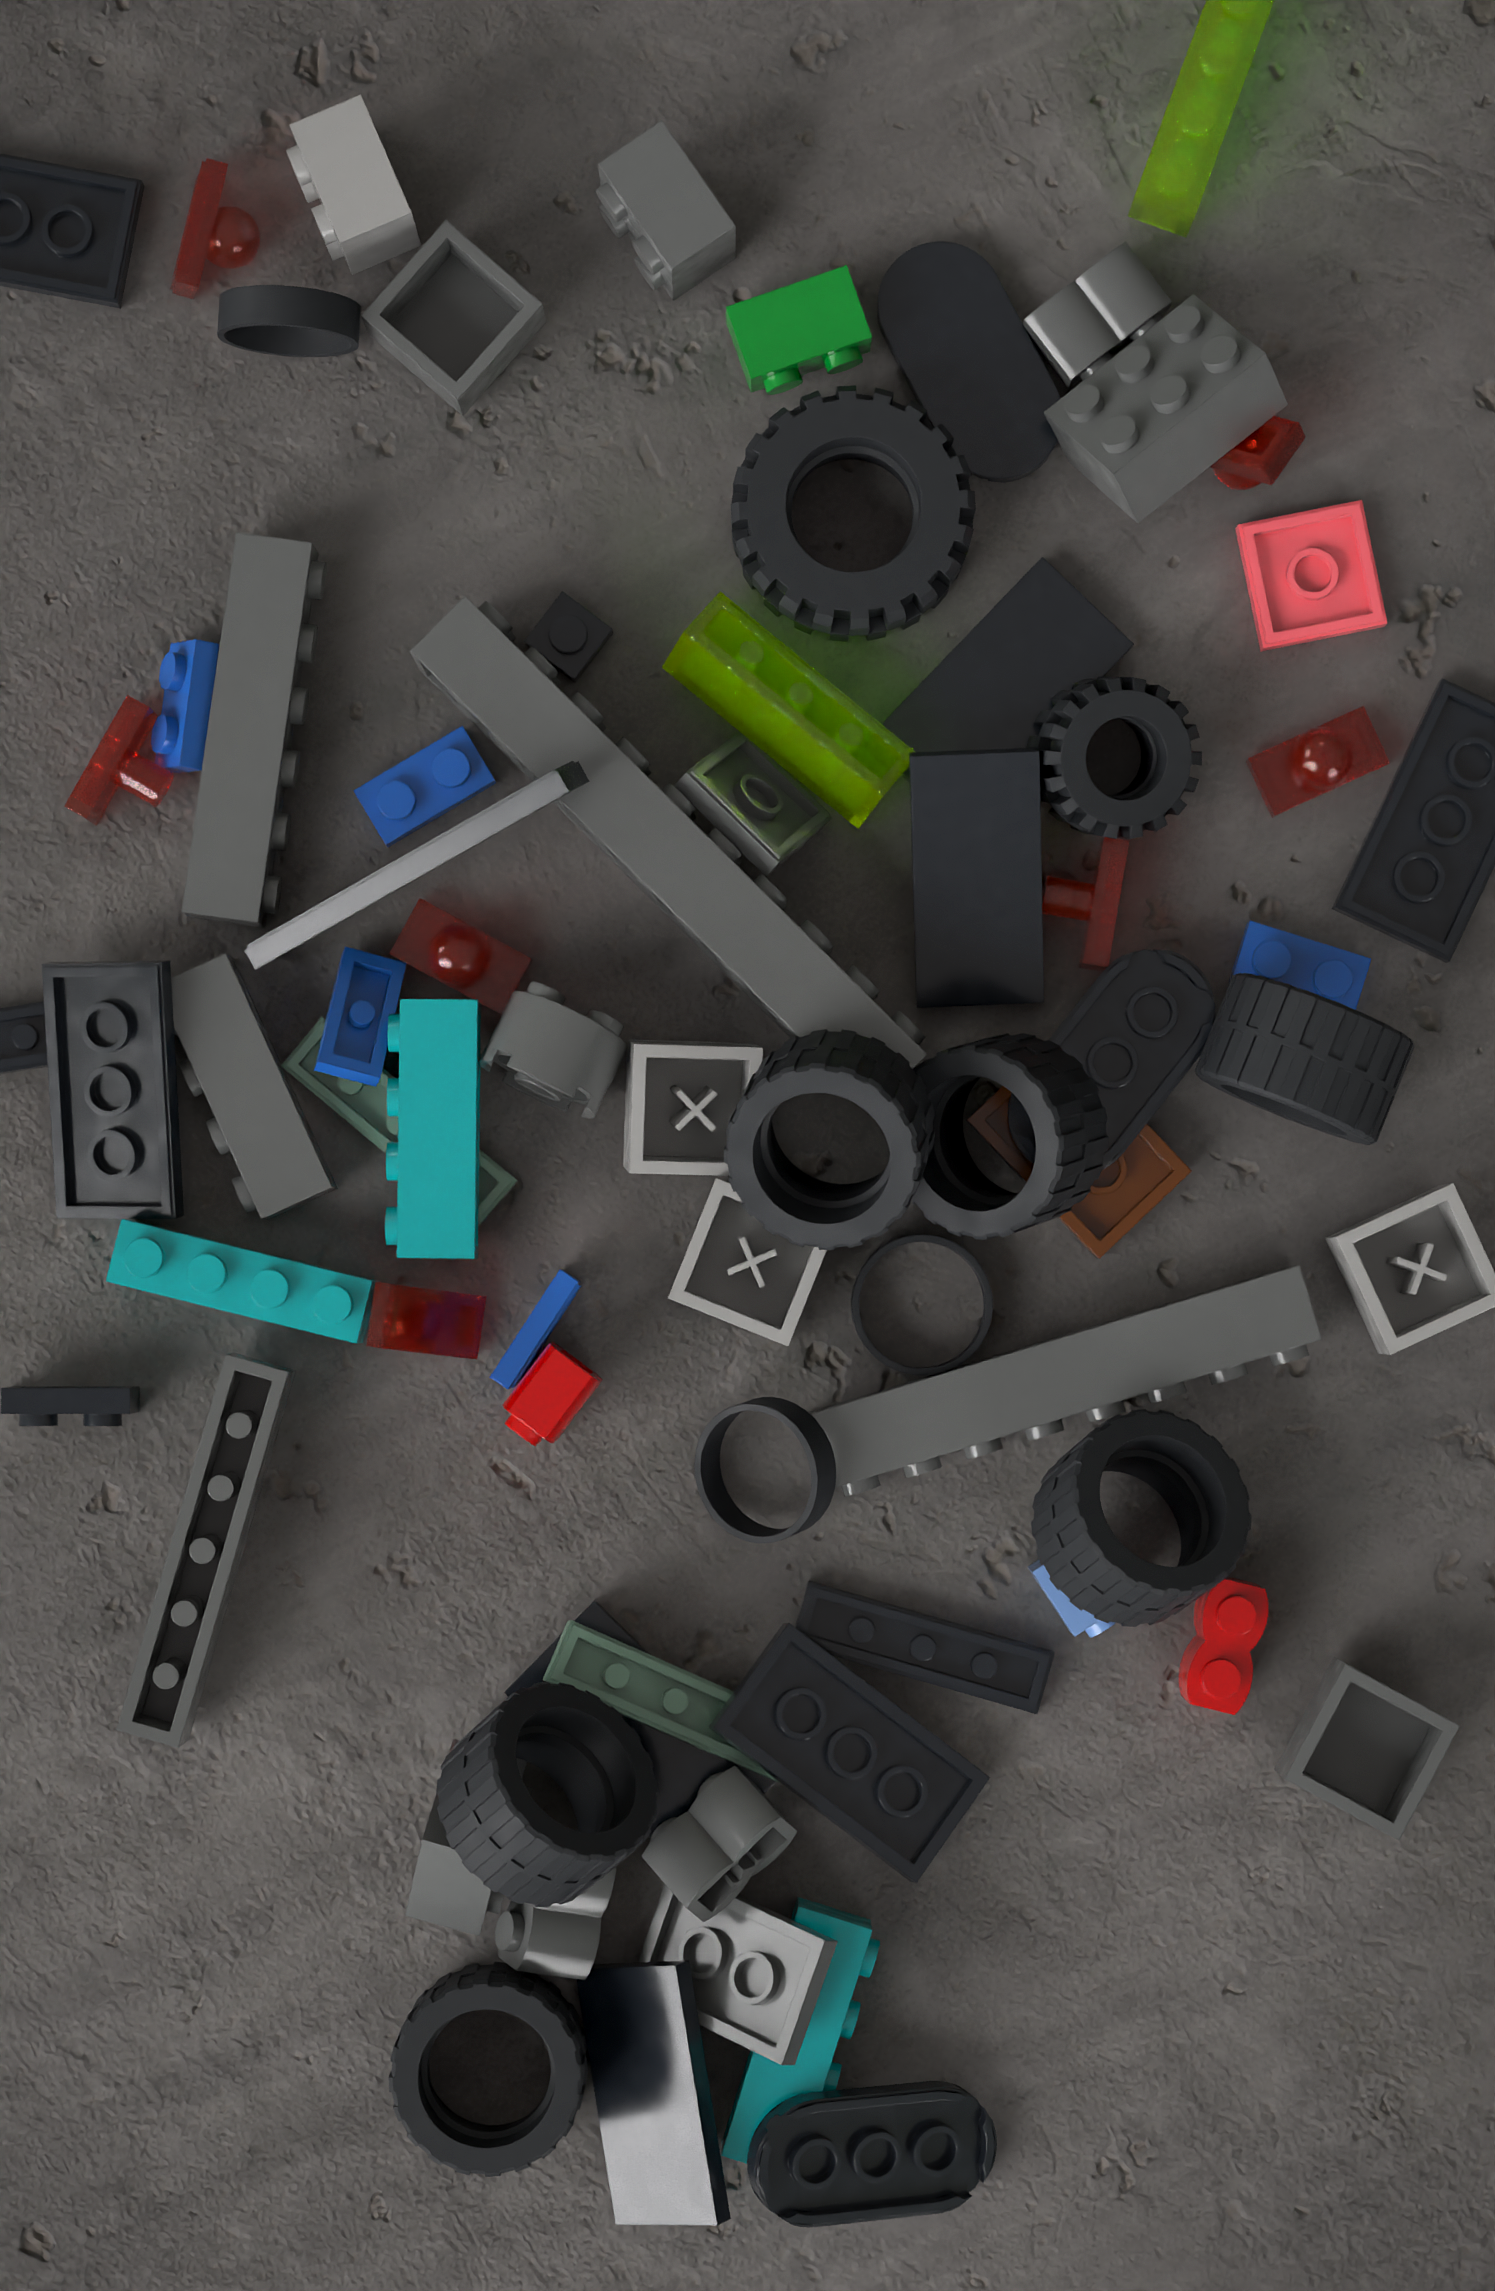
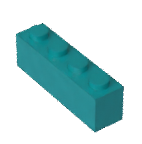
[385,999,481,1259]
[106,1219,379,1344]
[721,1897,880,2164]

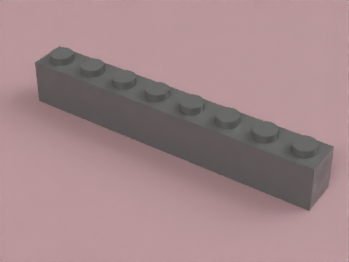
[808,1265,1322,1497]

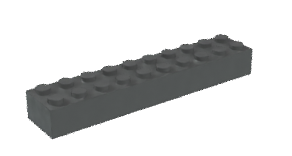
[410,596,927,1115]

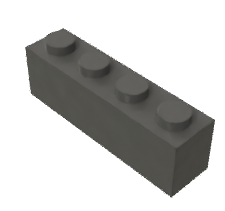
[171,953,338,1220]

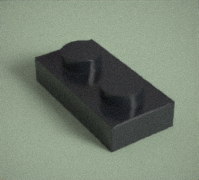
[1,1386,140,1426]

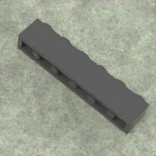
[181,532,327,928]
[116,1353,296,1748]

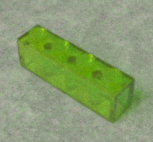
[1127,0,1274,238]
[662,591,915,829]

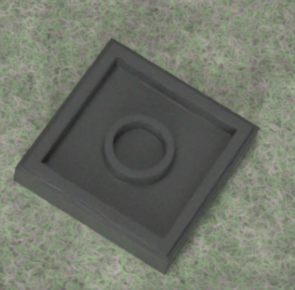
[674,729,832,877]

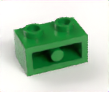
[726,265,872,395]

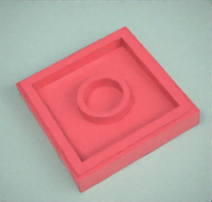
[1235,500,1388,651]

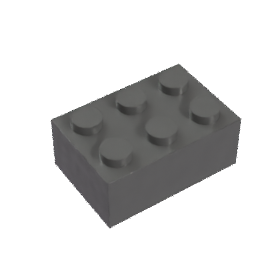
[1044,294,1288,523]

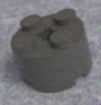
[479,981,628,1119]

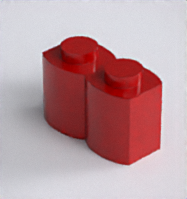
[502,1342,603,1447]
[1179,1577,1269,1715]

